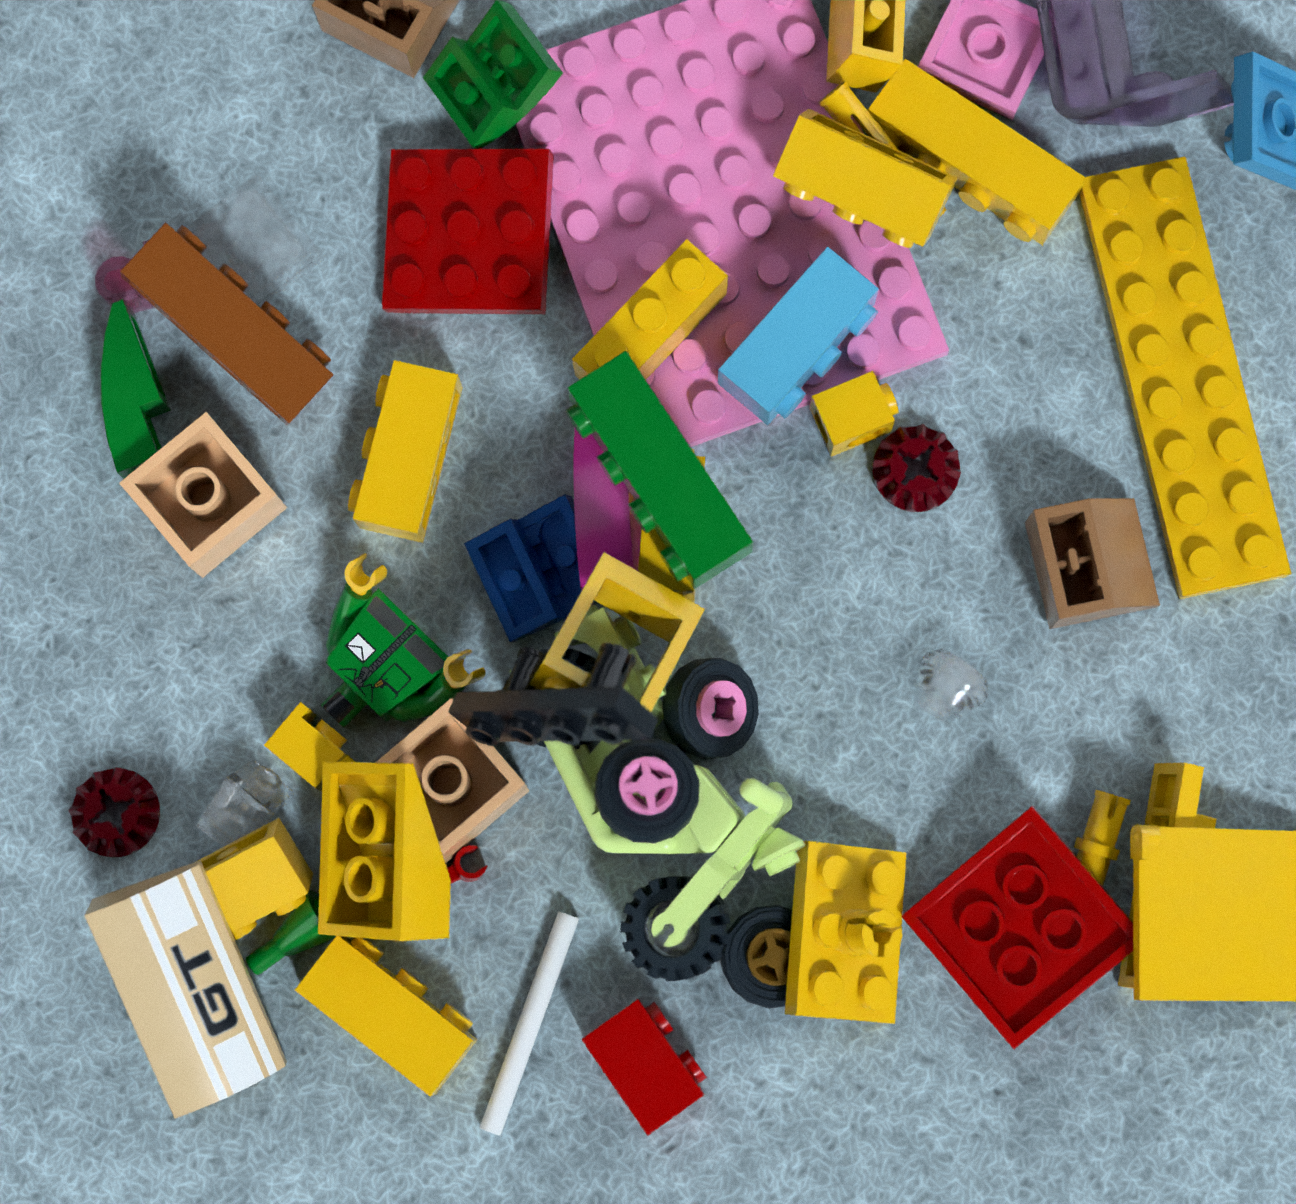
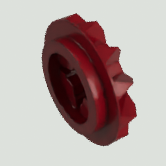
[872,424,961,512]
[68,767,160,858]

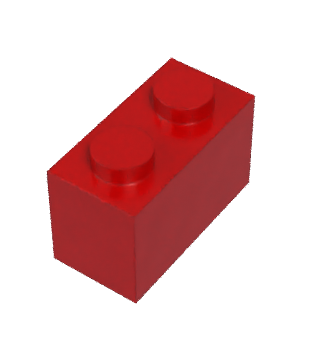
[581,999,707,1136]

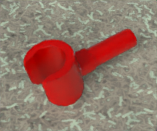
[447,845,488,884]

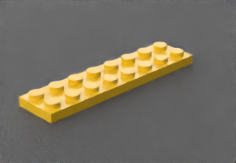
[1079,156,1292,599]

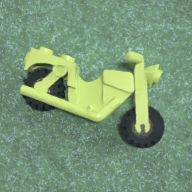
[509,605,805,981]

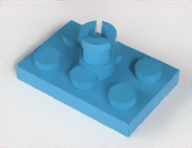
[1224,51,1296,190]

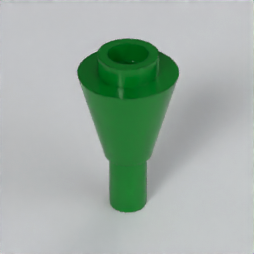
[246,890,336,975]

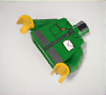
[321,553,486,728]

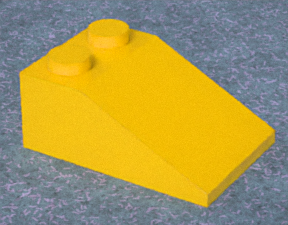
[318,761,451,941]

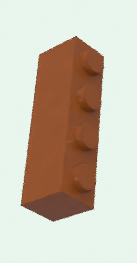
[120,222,334,425]

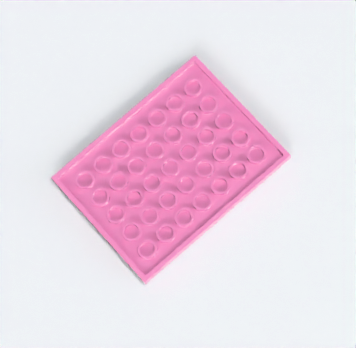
[515,0,949,447]

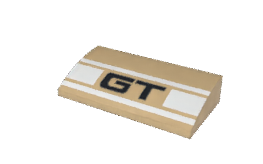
[84,860,287,1119]

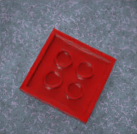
[382,149,554,315]
[901,805,1133,1049]

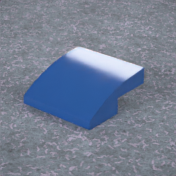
[464,494,598,642]

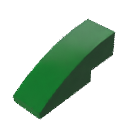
[101,299,171,479]

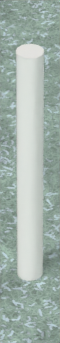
[479,911,579,1136]

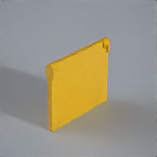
[1130,824,1296,1001]

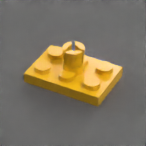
[785,841,907,1024]

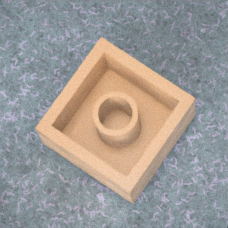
[119,412,287,578]
[375,698,529,863]

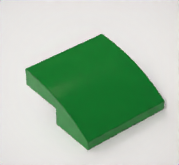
[423,0,563,149]

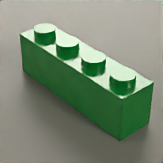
[565,351,753,589]

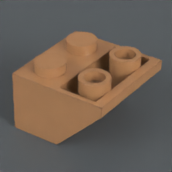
[312,0,459,78]
[1025,498,1160,629]

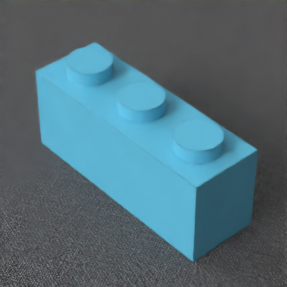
[718,247,879,426]

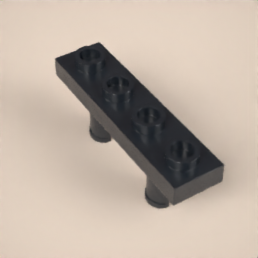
[448,643,658,746]

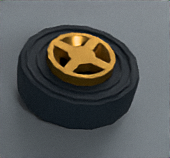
[721,905,792,1008]

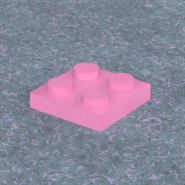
[918,0,1061,120]

